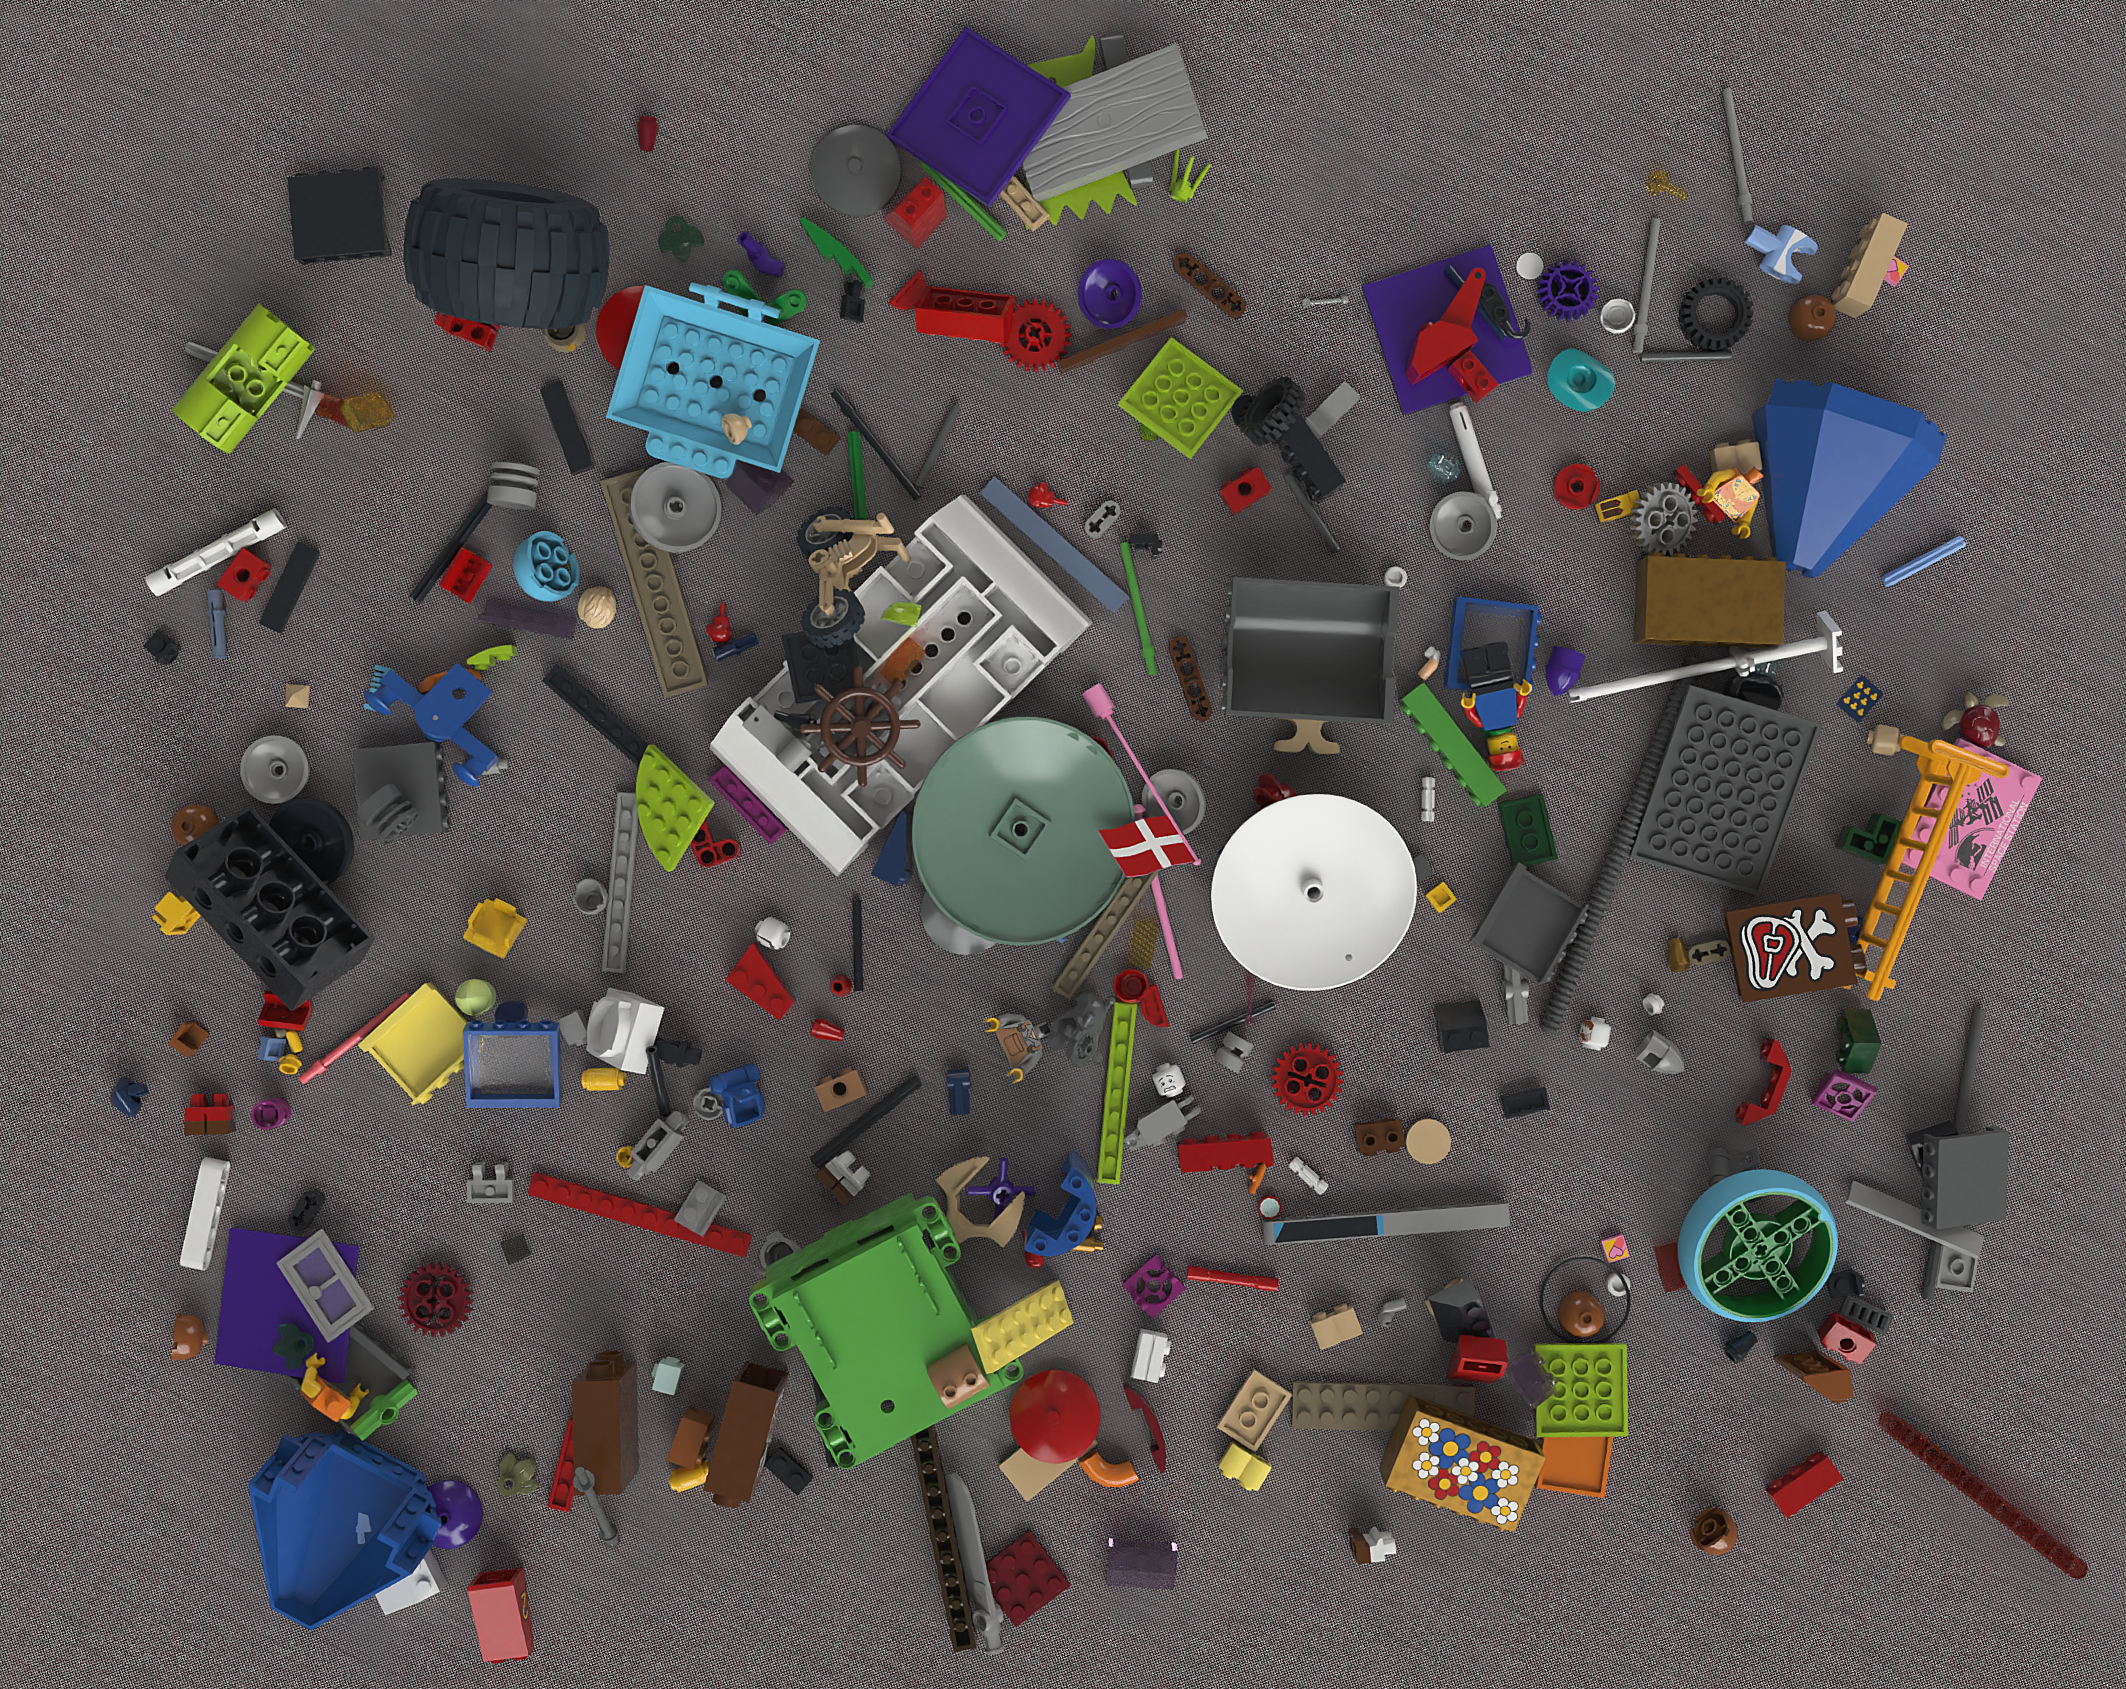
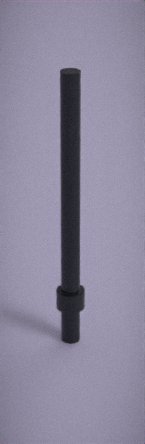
[831,389,922,501]

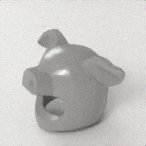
[756,1231,801,1276]

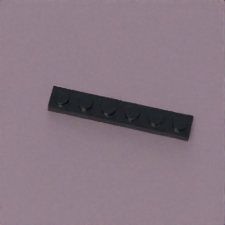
[542,664,649,767]

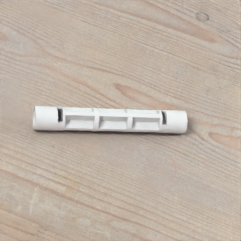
[145,508,286,596]

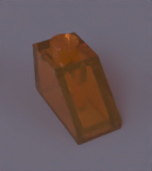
[880,637,927,684]

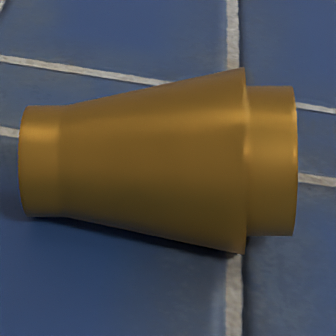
[1668,938,1691,972]

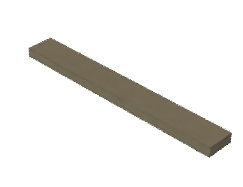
[1051,870,1160,1001]

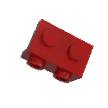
[439,547,493,604]
[258,990,313,1031]

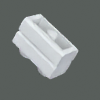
[1131,1329,1171,1383]

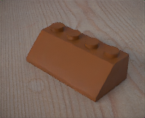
[1774,1350,1854,1403]

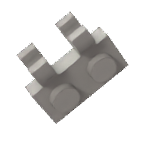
[467,1161,515,1203]

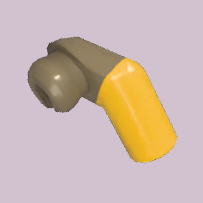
[273,1027,303,1053]

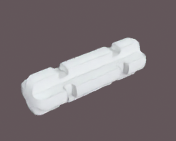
[1421,777,1435,821]
[1289,1157,1328,1195]

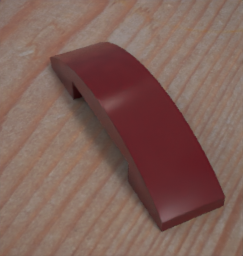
[1123,1383,1166,1474]

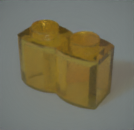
[340,391,396,433]

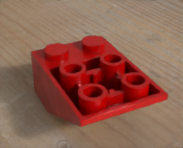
[1446,1335,1508,1384]

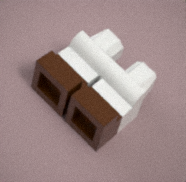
[814,1150,870,1207]
[1348,1526,1396,1564]

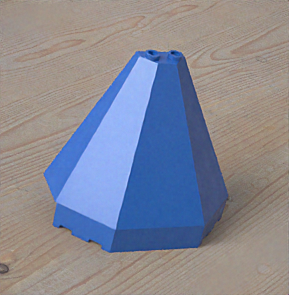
[1752,379,1947,578]
[248,1430,442,1630]

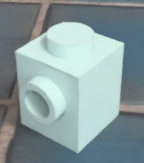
[651,1357,685,1395]

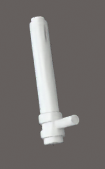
[1449,402,1502,520]

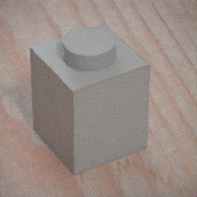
[556,1010,588,1047]

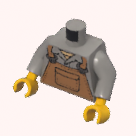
[983,1013,1051,1084]

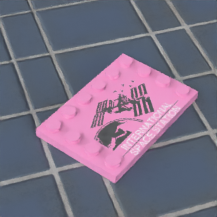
[1901,738,2042,900]

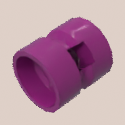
[251,1097,292,1130]

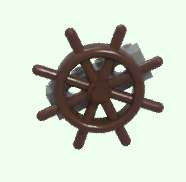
[799,666,921,787]

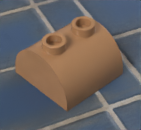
[926,1344,991,1409]

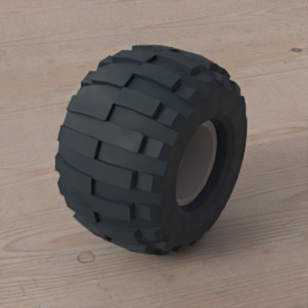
[403,178,610,329]

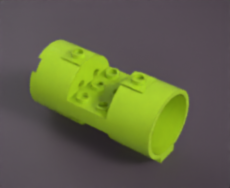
[171,303,316,454]

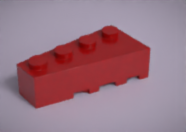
[1177,1130,1274,1173]

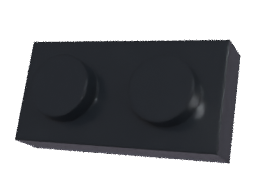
[764,1446,813,1496]

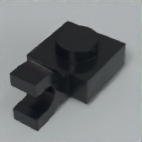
[840,280,865,323]

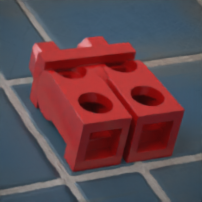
[434,312,501,352]

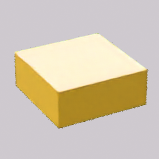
[1425,881,1457,913]

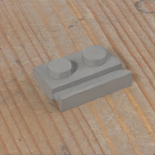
[674,1180,727,1237]

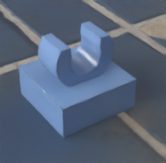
[257,1036,287,1061]

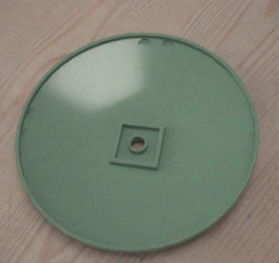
[911,717,1135,946]

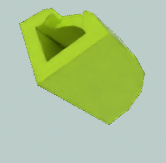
[880,602,922,628]

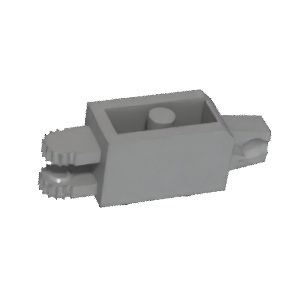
[1124,1095,1202,1151]
[626,1111,689,1181]

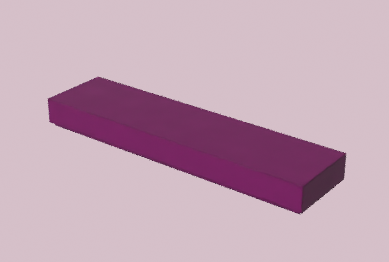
[708,764,788,845]

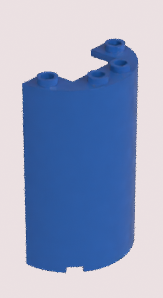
[1024,1150,1096,1256]

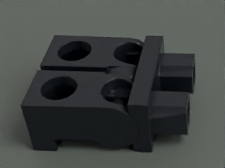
[653,1037,703,1068]

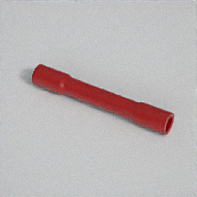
[1187,1265,1278,1292]

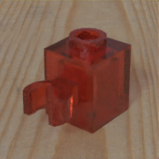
[315,393,359,429]

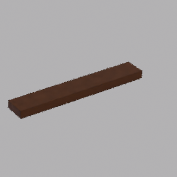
[1059,309,1187,374]

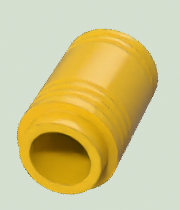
[582,1068,626,1091]
[669,1459,710,1493]

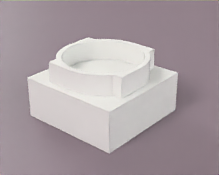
[586,988,664,1074]

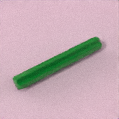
[847,431,867,520]

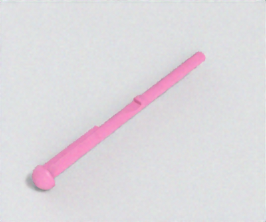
[1133,804,1183,979]

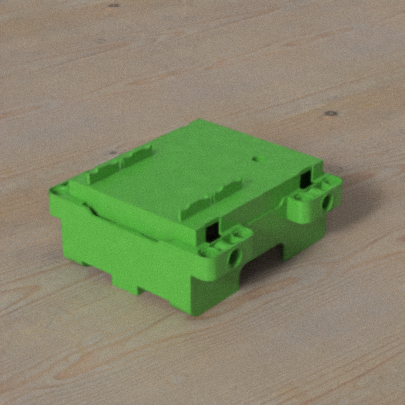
[749,1192,1024,1469]

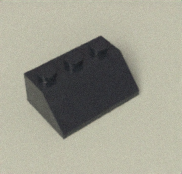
[1428,1278,1495,1344]

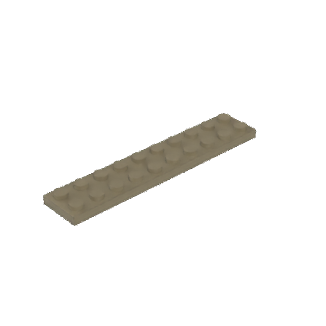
[601,468,709,698]

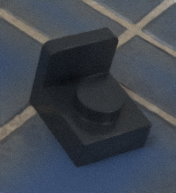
[1129,534,1162,559]
[143,629,181,665]
[1826,1269,1865,1299]

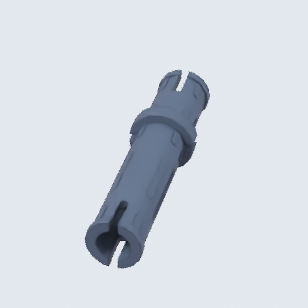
[206,590,227,659]

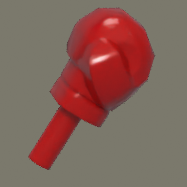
[1028,482,1067,508]
[706,603,731,642]
[1022,1230,1044,1269]

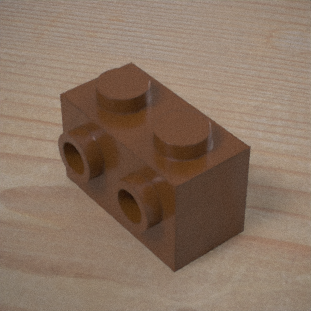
[1353,1117,1405,1156]

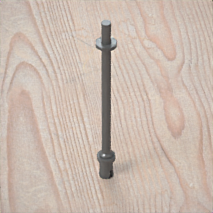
[573,1467,620,1548]

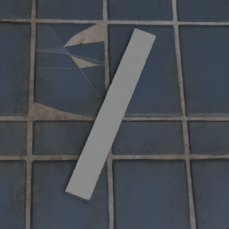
[601,791,639,974]

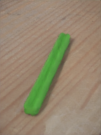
[920,162,1007,242]

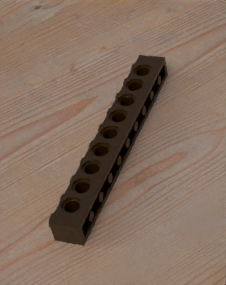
[911,1424,977,1652]

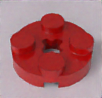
[1553,463,1600,510]

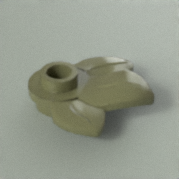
[497,1452,539,1497]

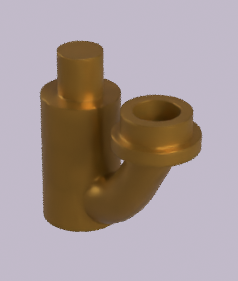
[1070,1214,1103,1253]

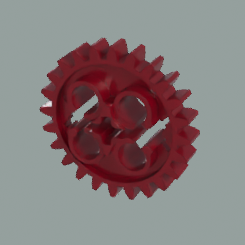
[398,1262,475,1337]

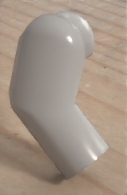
[1378,1298,1407,1327]

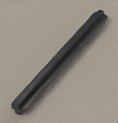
[409,490,493,604]
[810,1075,922,1168]

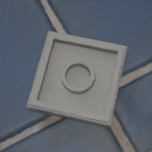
[1930,1242,1979,1293]

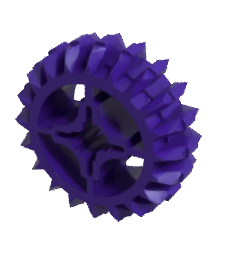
[1536,259,1599,322]

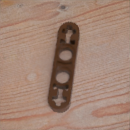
[1173,253,1246,319]
[1169,637,1212,722]

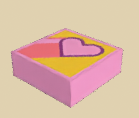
[1884,256,1909,287]
[1600,1234,1630,1263]

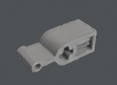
[1305,381,1361,440]

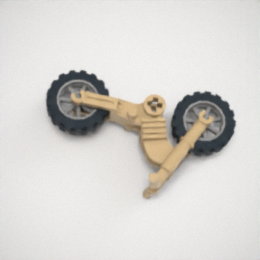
[796,507,911,648]

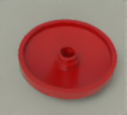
[596,286,676,371]
[1009,1369,1101,1464]

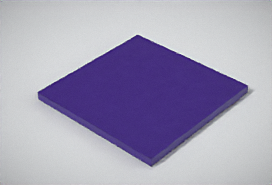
[886,26,1071,208]
[1362,245,1533,415]
[214,1227,360,1384]

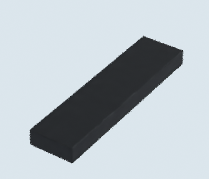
[540,382,594,475]
[259,542,320,634]

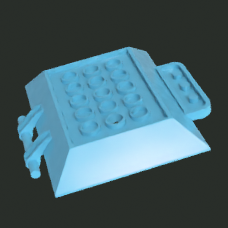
[606,282,820,479]

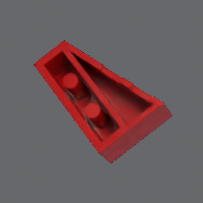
[725,943,796,1021]

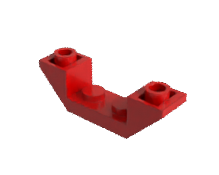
[1735,1038,1792,1126]

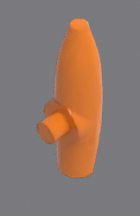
[1248,1162,1266,1195]

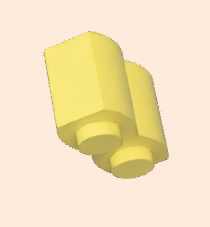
[1218,1440,1272,1491]

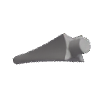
[295,379,325,439]

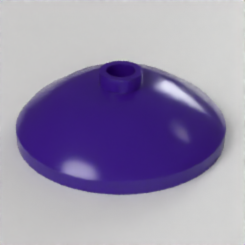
[1078,259,1142,329]
[427,1480,483,1549]

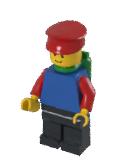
[1460,641,1532,771]

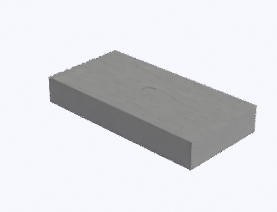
[1022,43,1208,203]

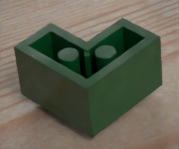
[1834,814,1902,865]
[1836,1009,1882,1073]

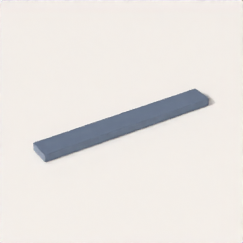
[980,477,1129,614]

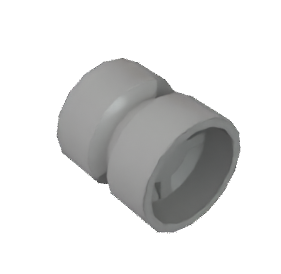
[1213,1031,1254,1073]

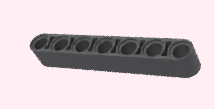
[1099,33,1154,190]

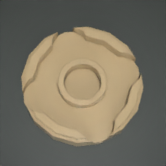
[1405,1118,1451,1164]

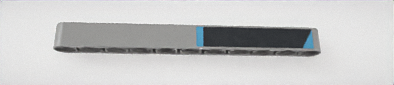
[1262,1201,1511,1245]

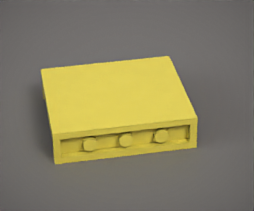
[358,982,486,1105]

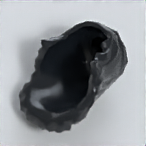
[1722,673,1784,710]

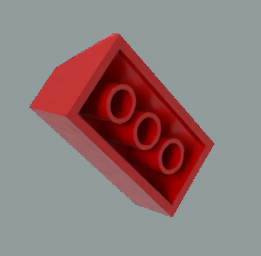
[915,286,1015,343]

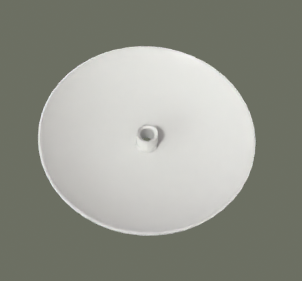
[1211,794,1417,991]

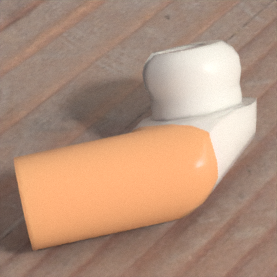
[1417,646,1441,681]

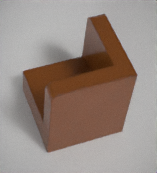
[168,1020,210,1057]

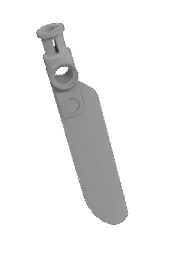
[945,1472,1004,1655]

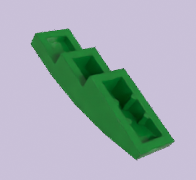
[799,217,874,289]

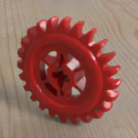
[999,298,1072,373]

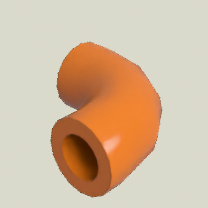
[1078,1450,1140,1488]

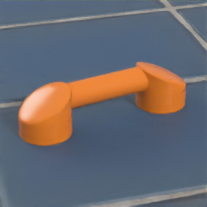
[418,668,482,694]

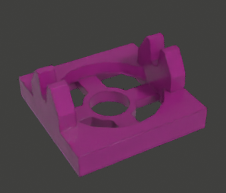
[1811,1069,1877,1122]
[1122,1253,1186,1319]

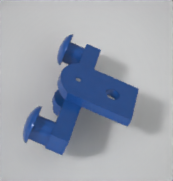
[364,663,498,787]

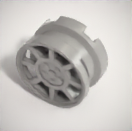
[693,1087,724,1120]

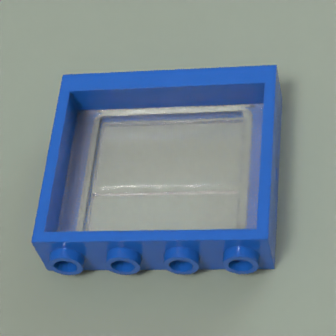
[1443,596,1541,696]
[463,1020,562,1108]

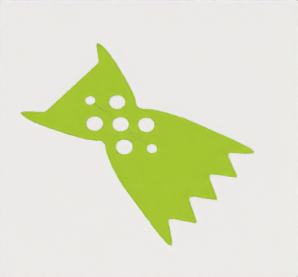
[1025,35,1137,229]

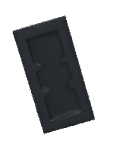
[1500,1086,1550,1119]

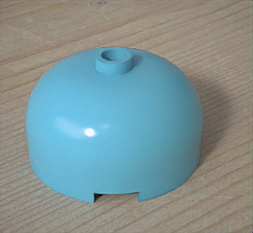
[512,531,580,602]

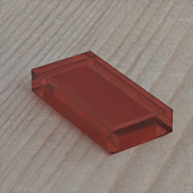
[1653,1242,1687,1293]

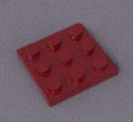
[985,1529,1070,1627]

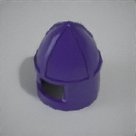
[1545,646,1586,696]

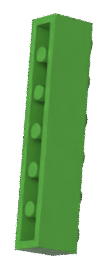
[1399,682,1507,808]

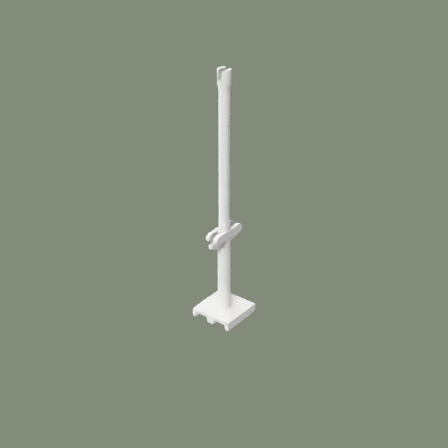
[1568,611,1843,703]

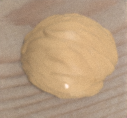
[578,586,616,628]

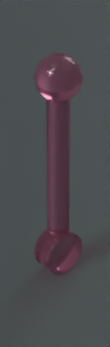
[1245,977,1255,1024]

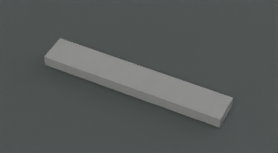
[1845,1180,1984,1258]

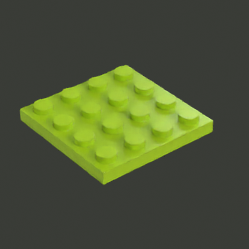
[1118,337,1243,460]
[1533,1343,1628,1437]

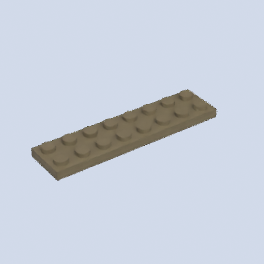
[1291,1381,1475,1431]

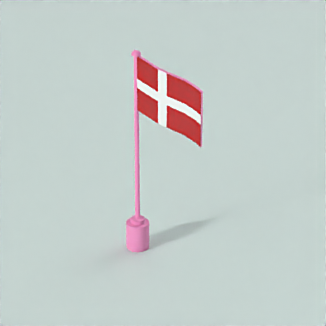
[1082,683,1201,877]

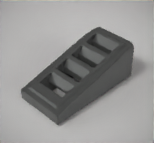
[1838,1295,1894,1335]

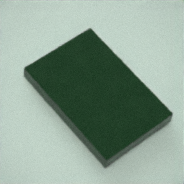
[1497,793,1558,867]

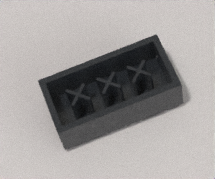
[1272,414,1346,504]

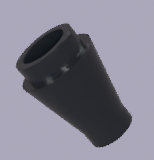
[1723,1331,1758,1363]

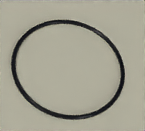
[1540,1257,1631,1343]

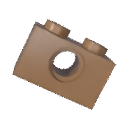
[814,1066,868,1113]

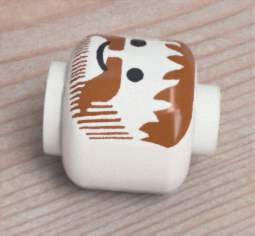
[1579,1016,1611,1051]

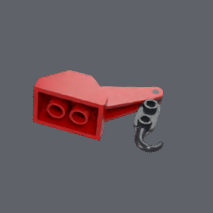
[1405,268,1530,385]

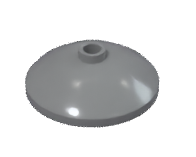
[1430,491,1497,560]
[240,735,310,804]
[1142,768,1206,835]

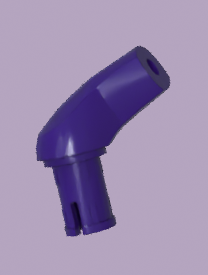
[737,231,785,278]

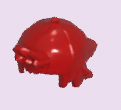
[1253,773,1297,810]

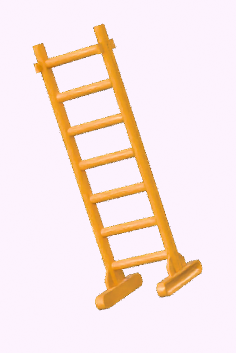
[1843,736,2009,1001]

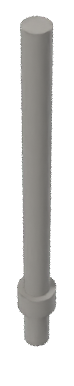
[1722,88,1753,224]
[1633,218,1661,354]

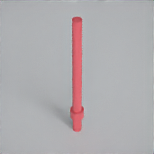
[299,992,411,1084]

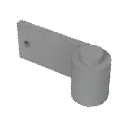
[742,705,812,773]

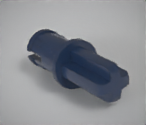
[713,633,759,662]

